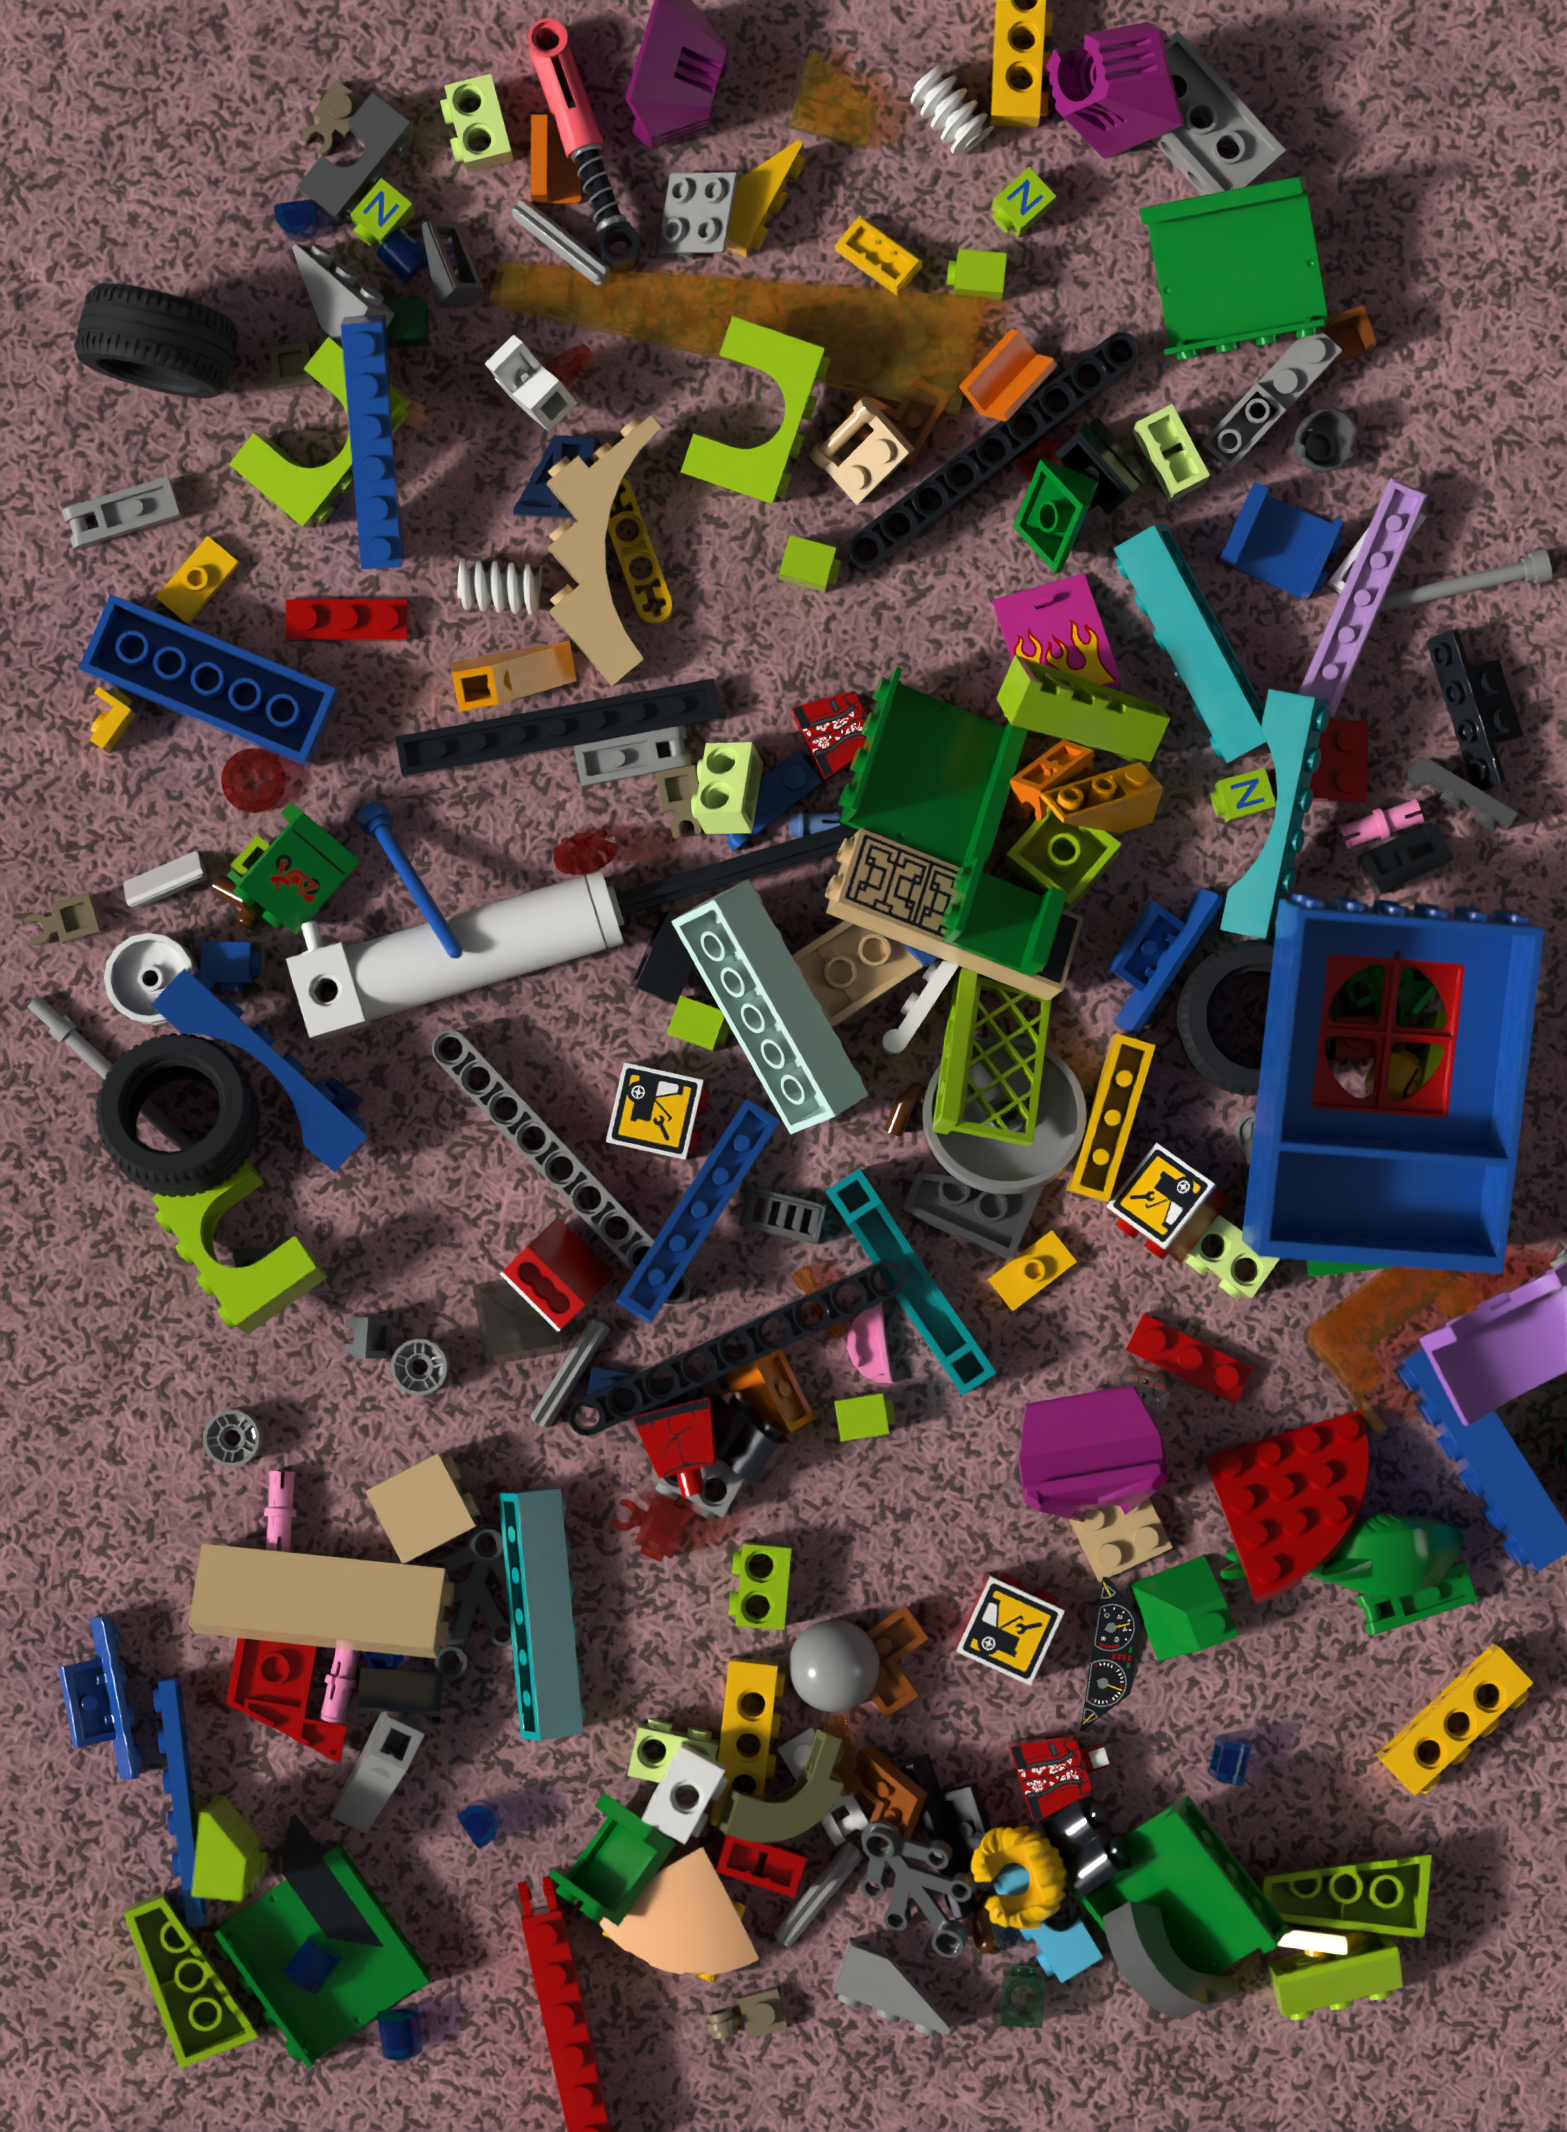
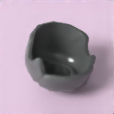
[1294,407,1358,473]

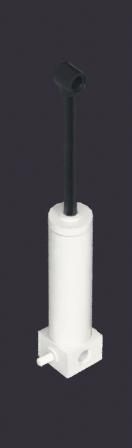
[286,824,858,1041]

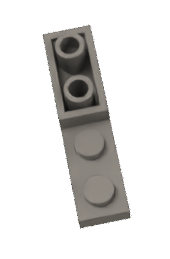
[1201,330,1342,471]

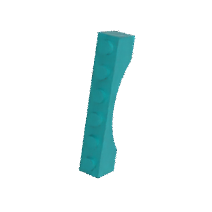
[1220,689,1329,940]
[825,1168,996,1396]

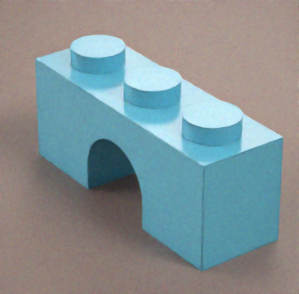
[993,1863,1103,1983]

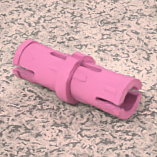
[1338,798,1424,850]
[264,1471,297,1553]
[319,1648,361,1724]

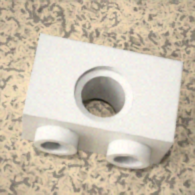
[641,1742,728,1844]

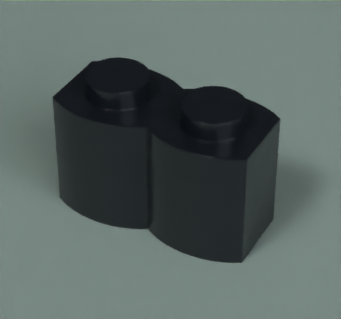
[712,1392,791,1484]
[1043,1796,1133,1896]

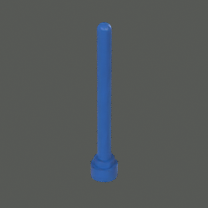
[356,801,463,959]

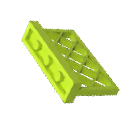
[932,967,1051,1147]

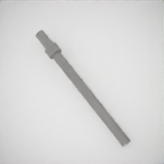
[28,995,196,1150]

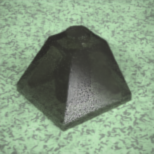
[472,1279,566,1365]

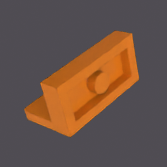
[531,115,581,205]
[959,329,1058,421]
[724,1349,816,1435]

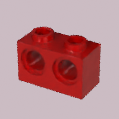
[714,1834,807,1898]

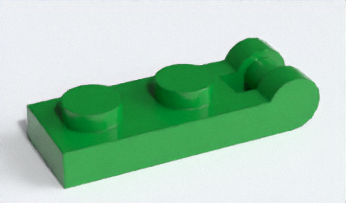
[1355,1561,1478,1636]

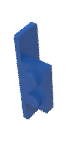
[1106,888,1224,1034]
[58,1616,142,1780]

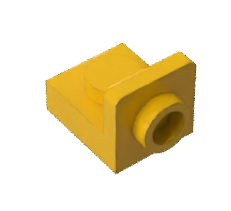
[89,687,137,754]

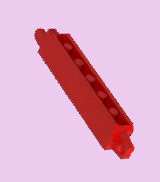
[517,1876,614,2132]

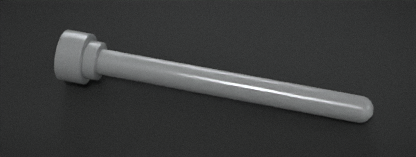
[1378,549,1552,613]

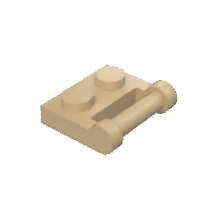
[809,397,915,505]

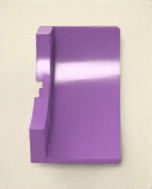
[1419,1262,1567,1426]

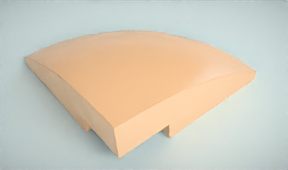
[599,1847,759,1975]

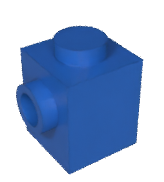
[200,941,262,993]

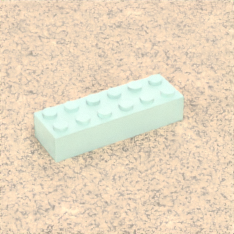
[671,879,869,1134]

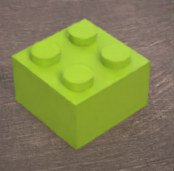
[1004,806,1122,912]

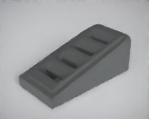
[421,221,484,308]
[738,1186,827,1245]

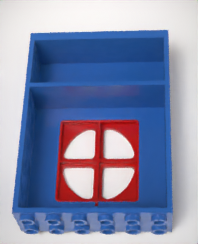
[1242,893,1544,1274]

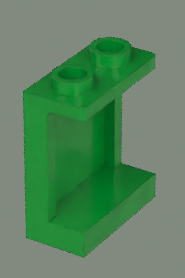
[548,1793,676,1927]

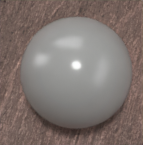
[788,1620,880,1712]

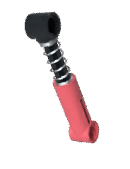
[528,18,640,274]

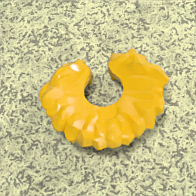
[971,1826,1067,1930]

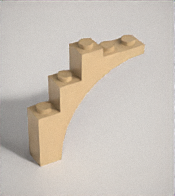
[546,415,662,686]

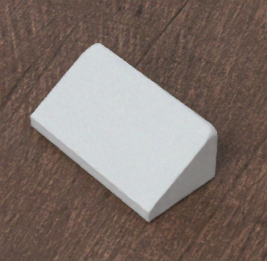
[123,851,208,910]

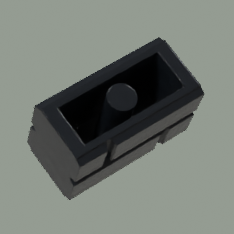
[1054,417,1151,516]

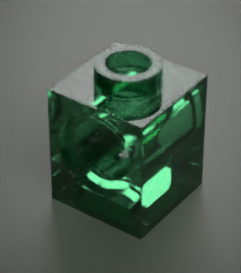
[999,1963,1045,2029]

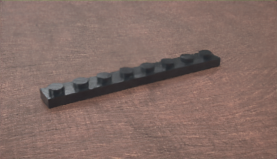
[395,679,721,778]

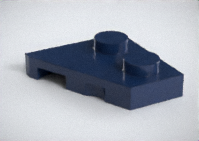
[513,435,595,519]

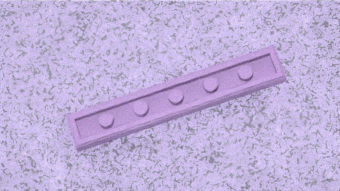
[1298,478,1428,719]

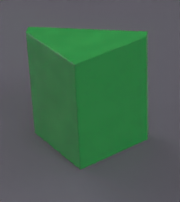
[1013,459,1100,574]

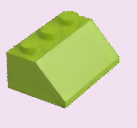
[192,1795,267,1901]
[1267,1933,1403,2020]

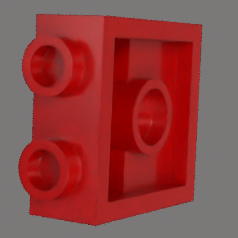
[1309,718,1368,803]

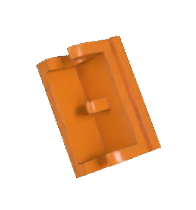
[1010,739,1095,821]

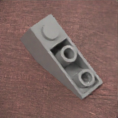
[292,243,395,346]
[329,1712,425,1834]
[832,1939,951,2037]

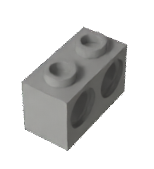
[651,1457,744,1520]

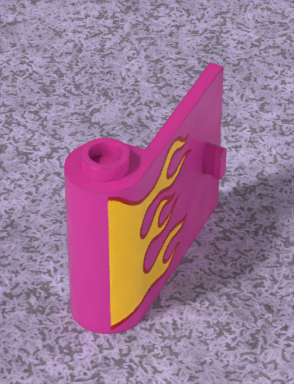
[992,573,1121,689]

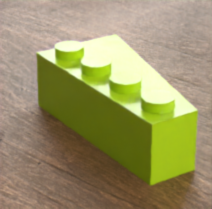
[996,655,1170,762]
[1257,1854,1432,1938]
[123,1891,259,2069]

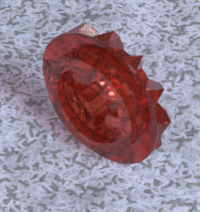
[221,748,287,813]
[553,828,617,875]

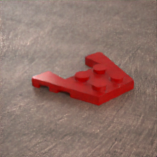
[226,1638,348,1762]

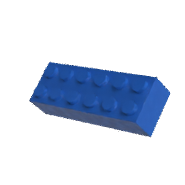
[78,594,341,769]
[1392,1341,1567,1572]

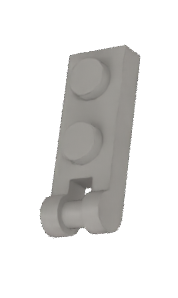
[62,476,182,550]
[574,726,693,787]

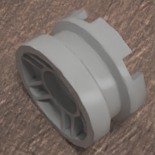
[391,1338,450,1396]
[203,1409,263,1467]

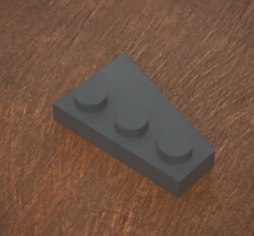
[900,1172,1045,1261]

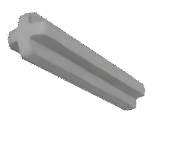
[511,199,611,285]
[531,1318,609,1429]
[774,1842,863,1947]

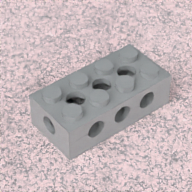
[1151,30,1286,195]

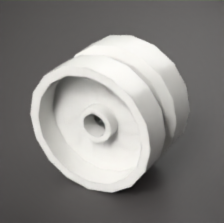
[104,933,200,1026]

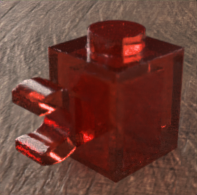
[611,1495,692,1562]

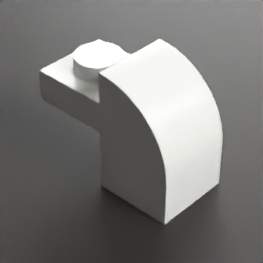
[485,335,577,432]

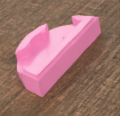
[847,1303,893,1383]

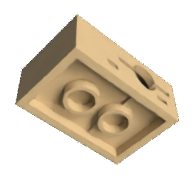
[792,921,924,1028]

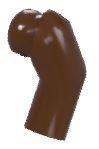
[212,875,263,930]
[884,1082,927,1136]
[969,1891,1004,1955]

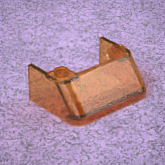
[1306,1266,1486,1433]

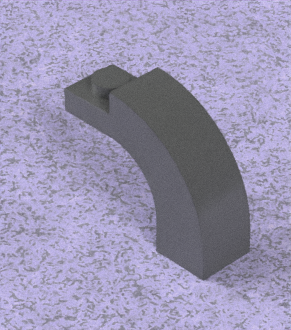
[1103,1901,1236,2020]

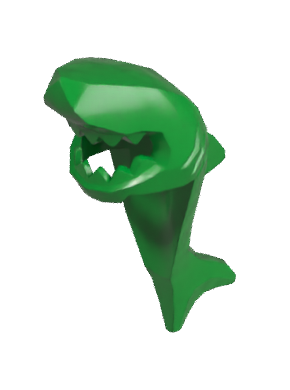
[1220,1513,1464,1599]

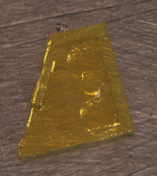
[789,50,877,150]

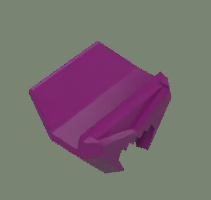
[626,0,729,149]
[1046,22,1185,159]
[1018,1385,1169,1522]

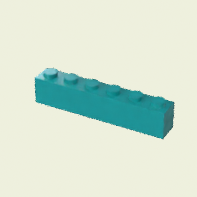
[1113,523,1267,763]
[498,1488,585,1741]

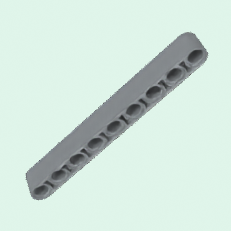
[432,1030,691,1306]

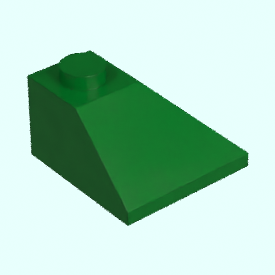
[1128,1555,1239,1661]

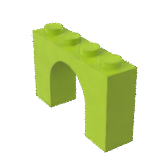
[681,316,831,504]
[229,337,412,528]
[152,1159,328,1335]

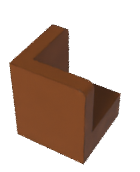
[1320,305,1376,365]

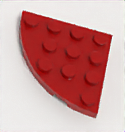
[1205,1410,1369,1604]

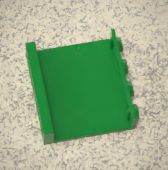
[1139,175,1330,360]
[839,666,1028,868]
[1066,1795,1289,1975]
[214,1842,433,2069]

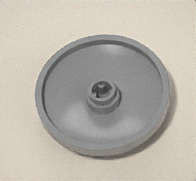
[923,1036,1087,1194]

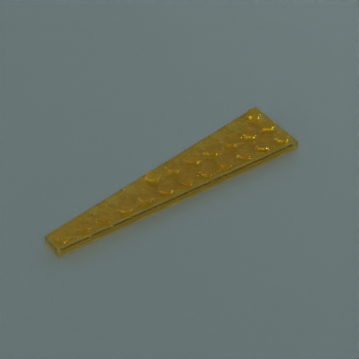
[489,262,987,416]

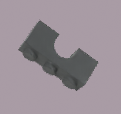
[297,92,414,225]

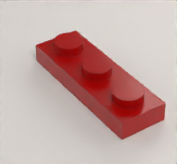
[286,599,408,642]
[1125,1313,1253,1404]

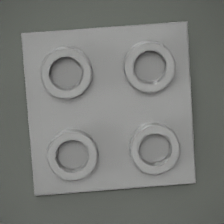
[657,172,738,260]

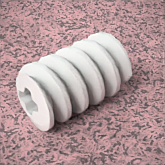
[910,62,995,156]
[457,558,542,616]

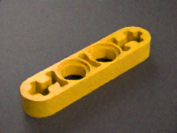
[607,477,673,626]

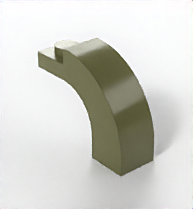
[717,1729,844,1843]

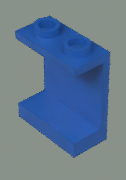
[1218,482,1345,601]

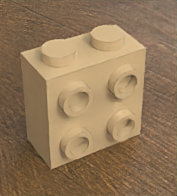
[365,1451,481,1564]

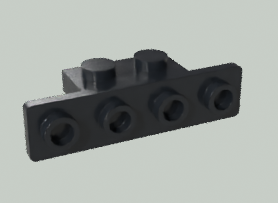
[1427,629,1524,791]
[906,1753,992,1921]

